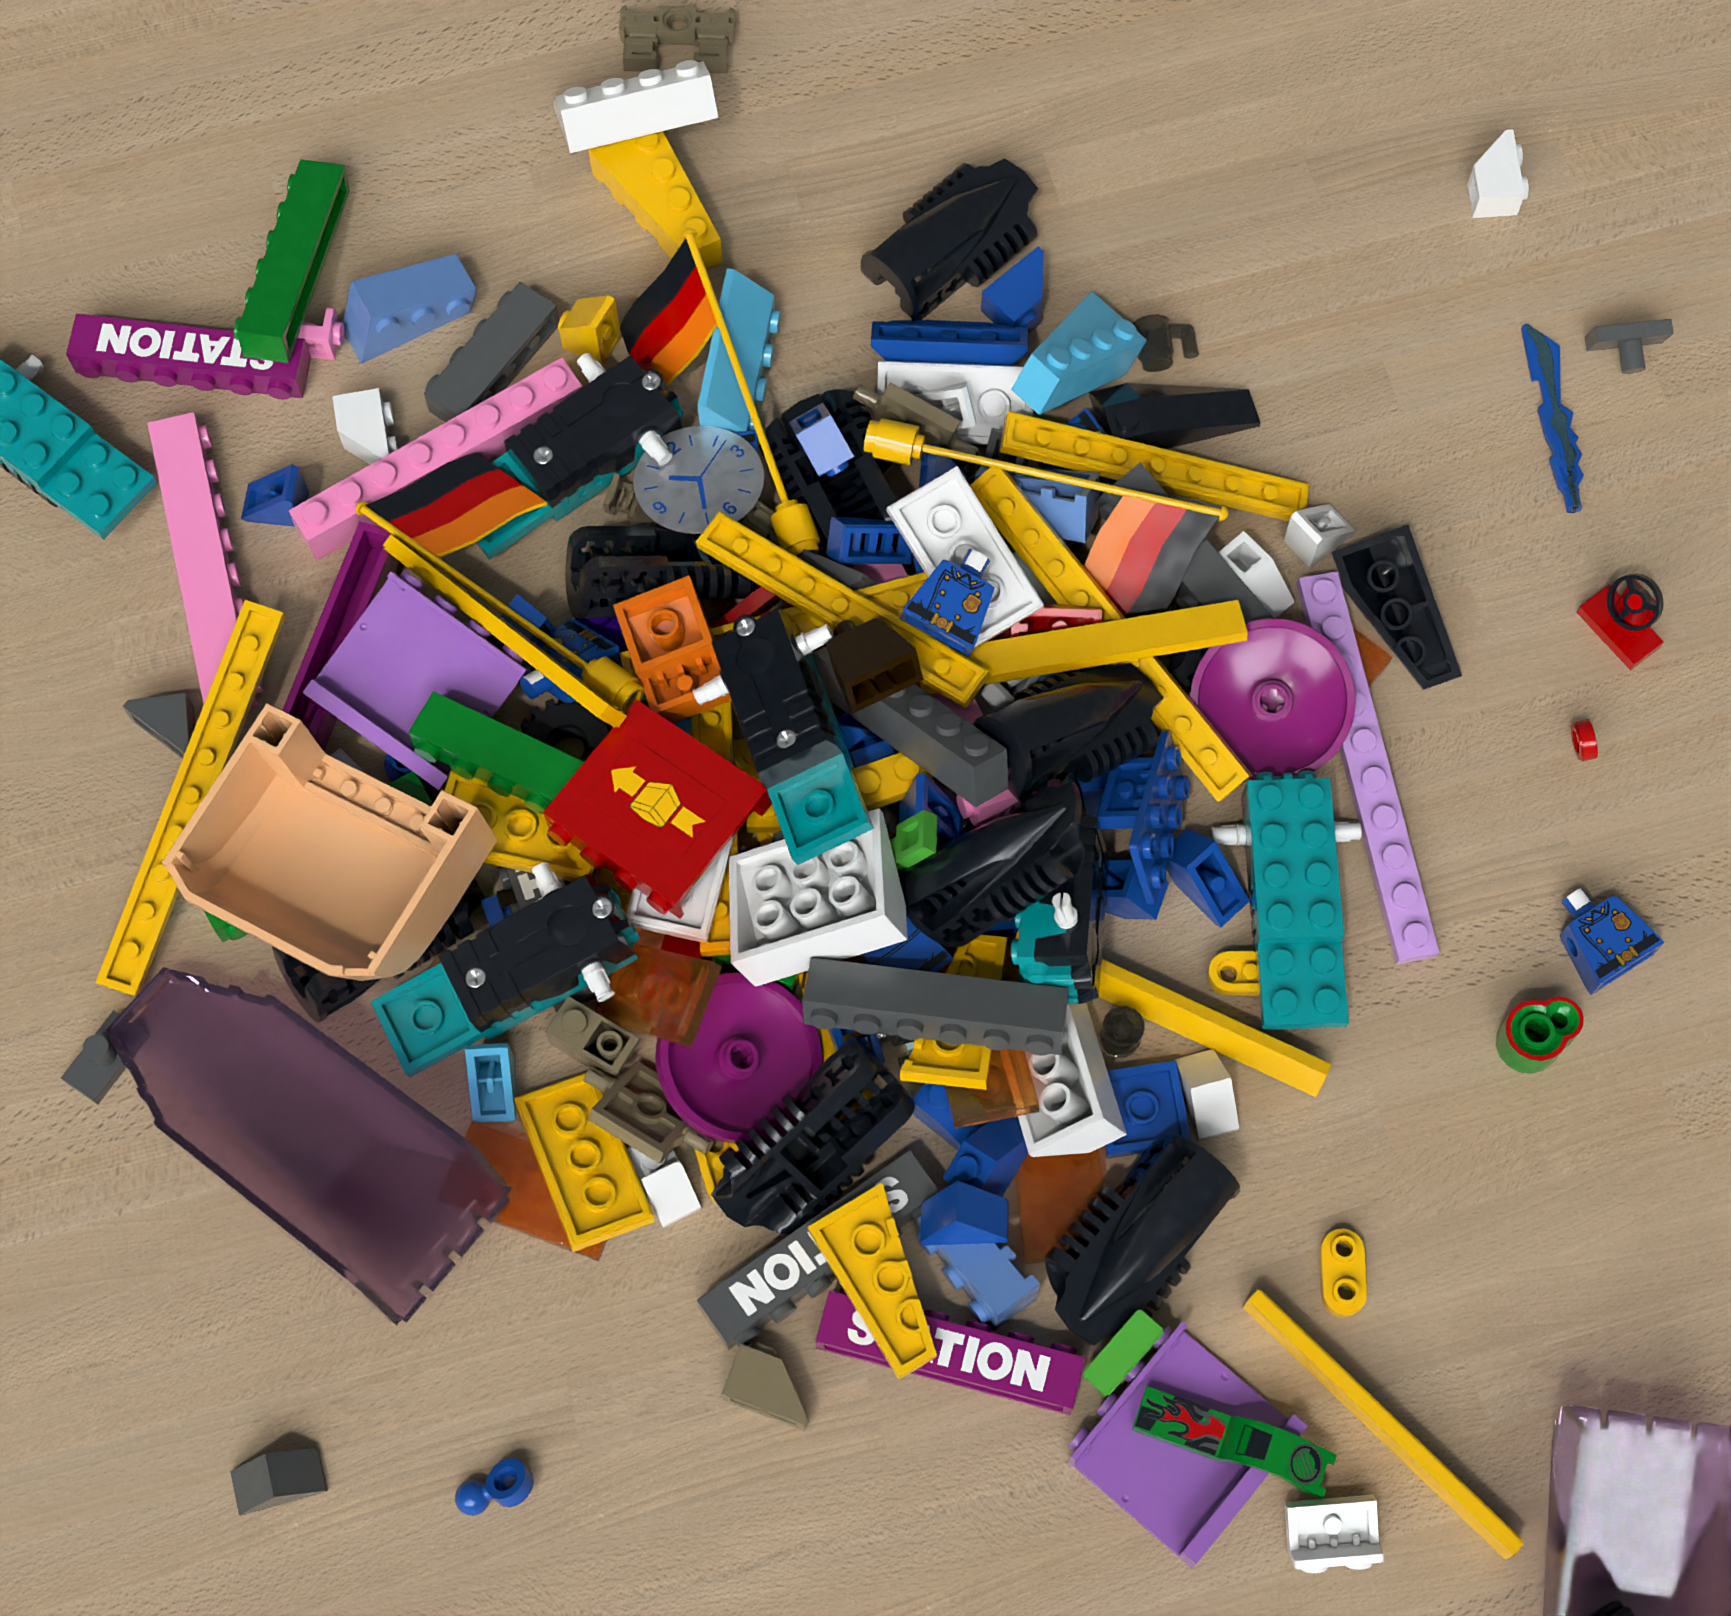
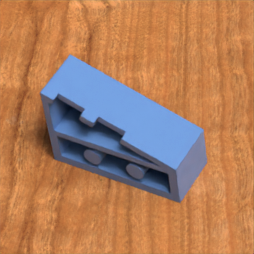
[343,254,476,364]
[974,465,1100,543]
[915,1216,1040,1331]

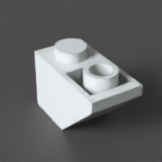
[1467,129,1529,218]
[332,388,399,465]
[1218,531,1295,619]

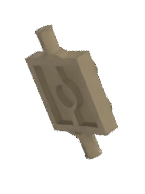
[852,382,979,463]
[583,1061,714,1164]

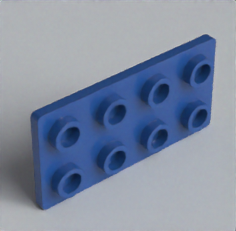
[1096,731,1190,904]

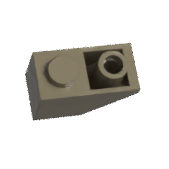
[545,997,640,1076]

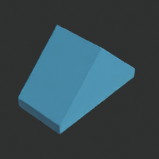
[465,1043,516,1123]

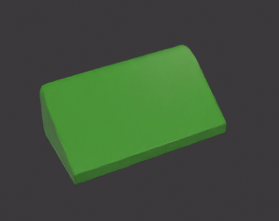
[1083,1309,1164,1397]

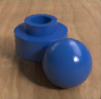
[455,1458,534,1516]

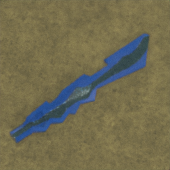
[1521,324,1584,513]

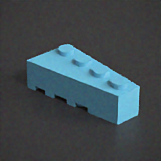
[1011,291,1147,415]

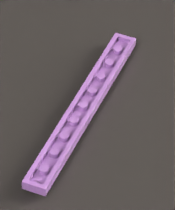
[1296,571,1440,965]

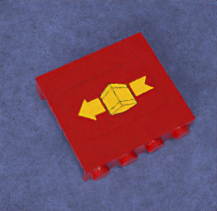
[542,699,772,919]

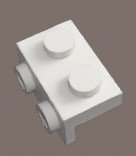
[1284,1494,1384,1573]

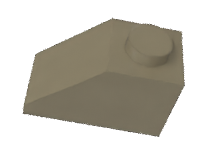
[721,1342,808,1431]

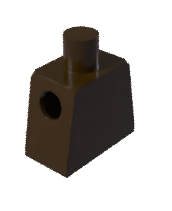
[826,618,923,714]

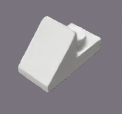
[627,1147,702,1228]

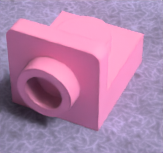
[298,308,345,360]

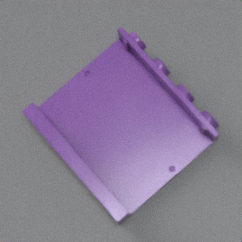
[302,570,527,790]
[1068,1321,1307,1568]

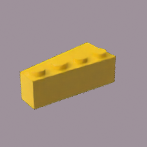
[588,131,723,270]

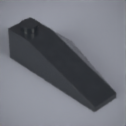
[1089,383,1260,449]
[1331,525,1462,690]

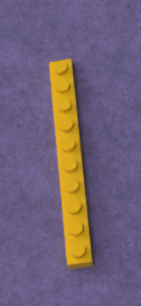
[970,467,1253,802]
[95,600,286,998]

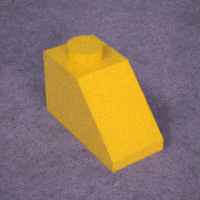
[558,295,621,367]

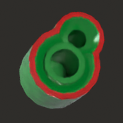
[1496,996,1584,1074]

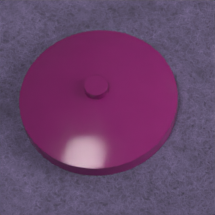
[1190,619,1355,780]
[655,973,823,1144]

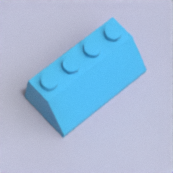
[698,268,781,433]

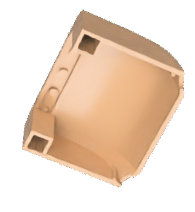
[162,703,498,981]

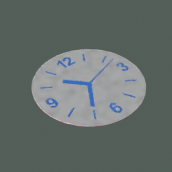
[633,426,764,534]

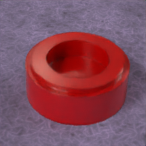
[1571,719,1598,762]

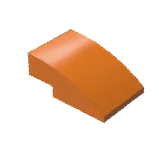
[613,575,732,723]

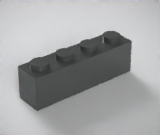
[424,282,560,422]

